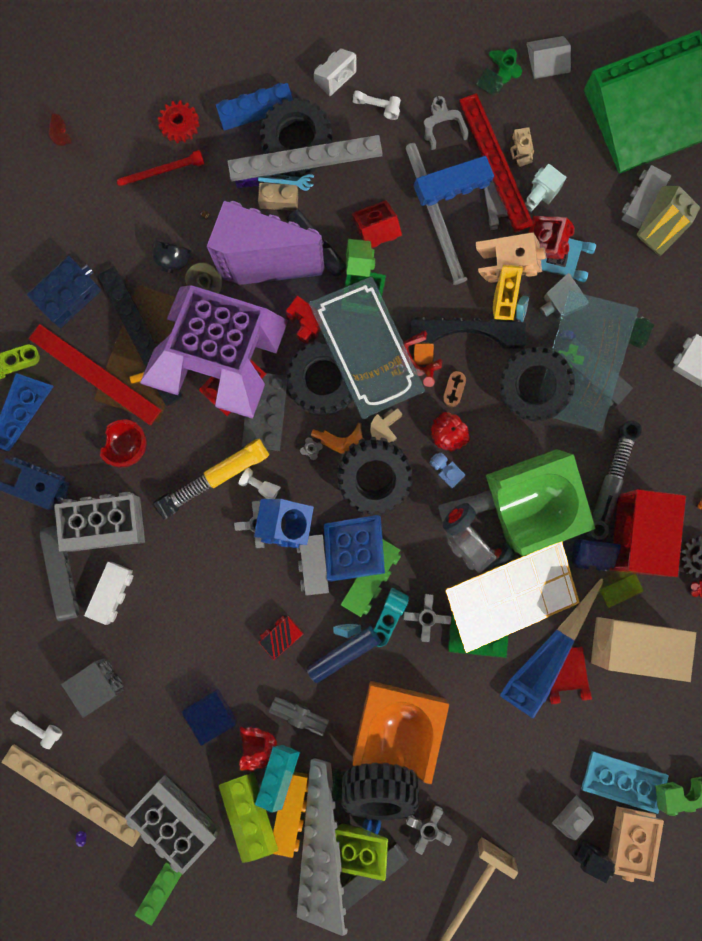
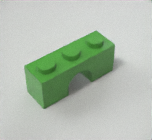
[655,776,702,816]
[135,860,182,926]

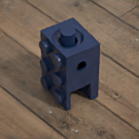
[27,256,102,329]
[0,457,70,511]

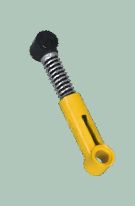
[153,438,270,520]

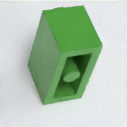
[346,239,375,277]

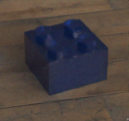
[181,689,237,746]

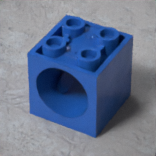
[254,499,314,548]

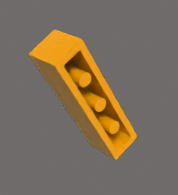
[273,772,309,858]

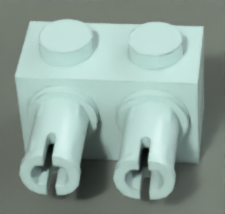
[525,164,567,212]

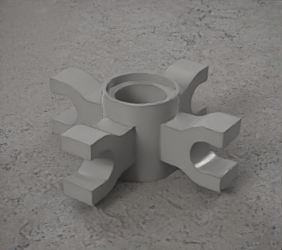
[234,501,282,548]
[403,594,451,642]
[406,805,452,855]

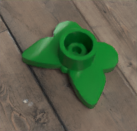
[489,48,522,86]

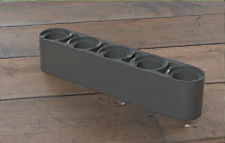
[40,525,79,622]
[341,842,409,911]

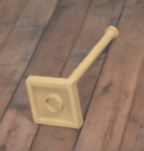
[440,837,518,941]

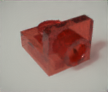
[49,113,72,146]

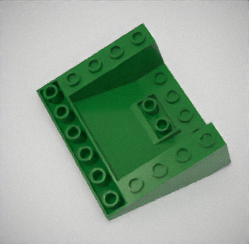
[584,30,702,174]

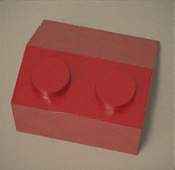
[352,200,402,248]

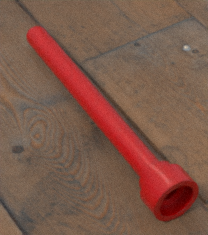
[117,150,205,186]

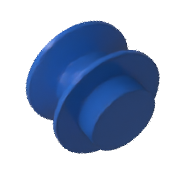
[362,818,381,834]

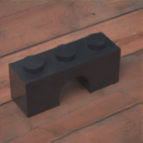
[572,838,615,884]

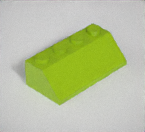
[219,773,279,863]

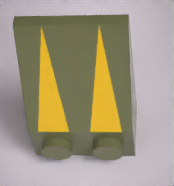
[637,186,701,256]

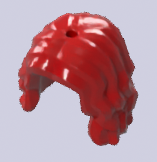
[431,412,470,452]
[239,727,277,771]

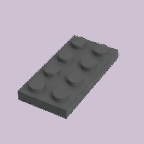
[242,373,287,451]

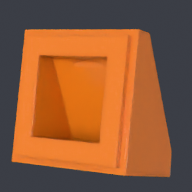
[414,344,434,365]

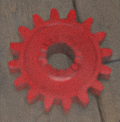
[158,100,200,143]

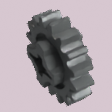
[680,536,702,578]

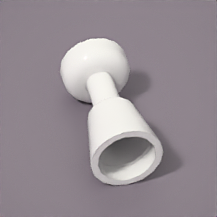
[238,468,281,499]

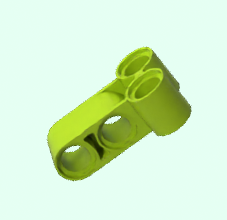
[0,344,40,379]

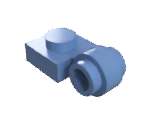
[429,452,465,489]

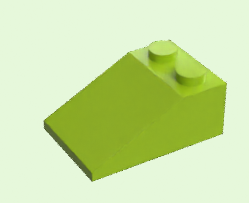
[335,824,388,881]

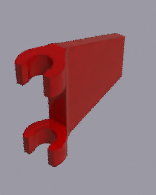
[550,647,592,704]

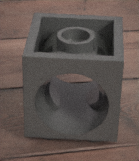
[61,658,124,718]

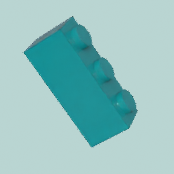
[255,745,300,813]

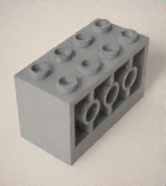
[54,492,145,552]
[125,775,221,875]

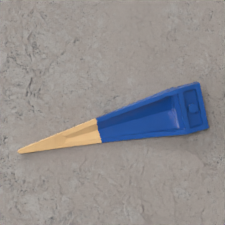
[500,579,603,719]

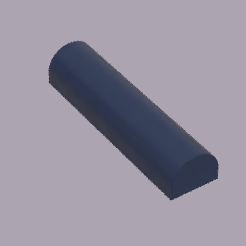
[307,626,381,683]

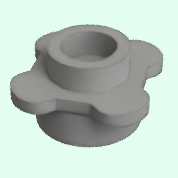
[300,438,323,460]

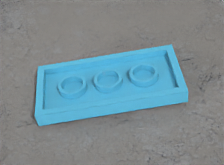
[581,751,669,814]

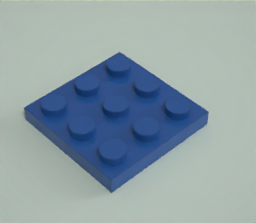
[324,515,385,581]

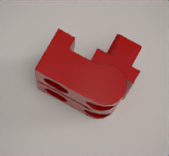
[286,295,323,344]

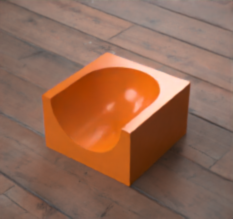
[352,681,449,784]

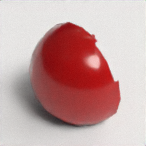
[99,419,147,468]

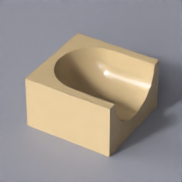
[591,617,696,682]

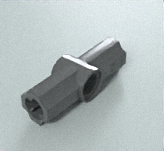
[269,696,329,736]

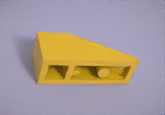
[492,265,523,320]

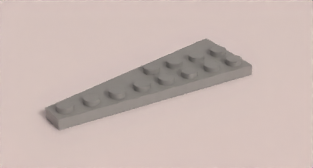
[297,758,348,936]

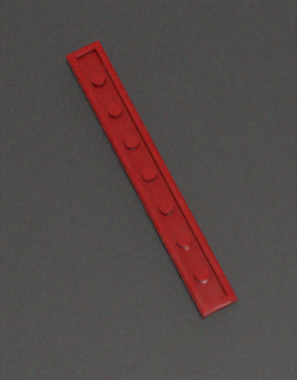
[459,93,533,232]
[29,324,162,426]

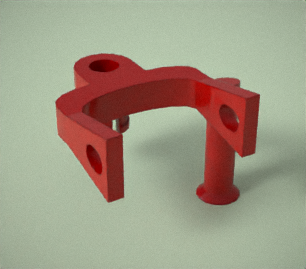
[392,330,443,387]

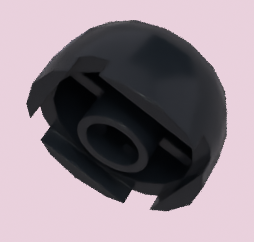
[152,241,191,273]

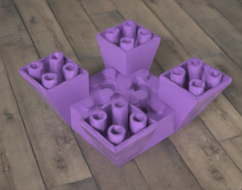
[140,285,288,419]

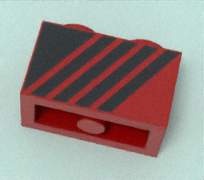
[259,616,304,660]

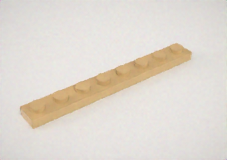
[2,744,141,847]

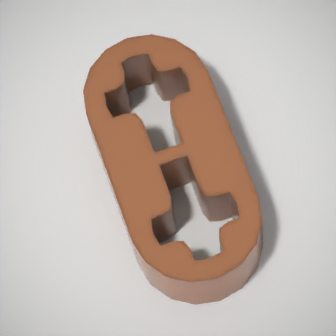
[443,371,466,407]

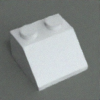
[314,48,356,97]

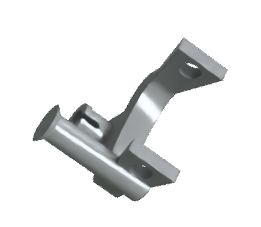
[424,96,468,150]

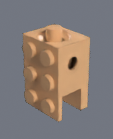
[476,232,546,282]
[608,806,664,882]

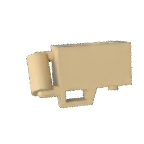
[510,127,534,167]

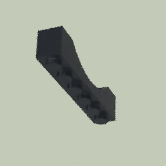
[410,317,526,349]

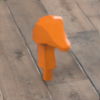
[311,422,363,454]

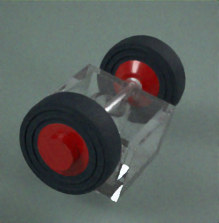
[443,503,514,574]

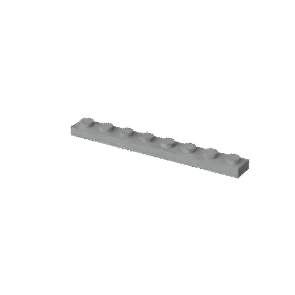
[228,135,383,182]

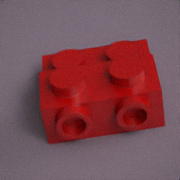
[529,216,574,259]

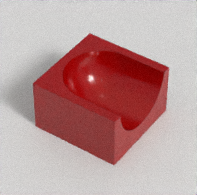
[610,489,686,577]

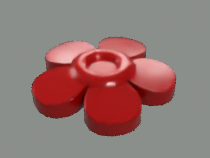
[690,579,702,598]

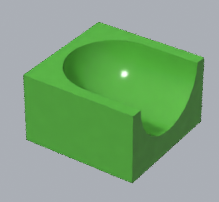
[486,449,595,556]

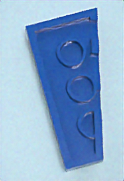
[0,373,54,451]

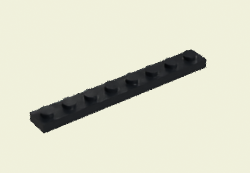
[98,266,184,406]

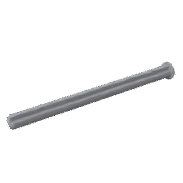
[406,143,467,285]

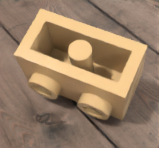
[258,182,298,211]

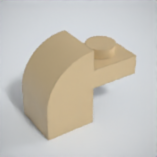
[370,408,402,443]

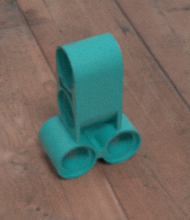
[373,588,409,647]

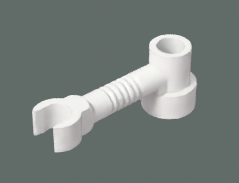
[352,91,401,120]
[10,711,63,749]

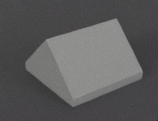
[527,36,571,79]

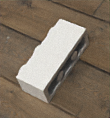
[84,562,133,625]

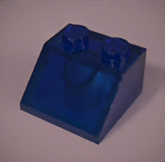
[572,540,621,571]

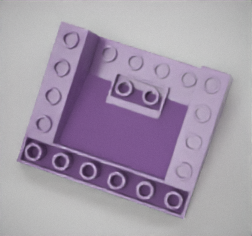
[207,201,324,285]

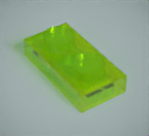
[599,574,644,608]

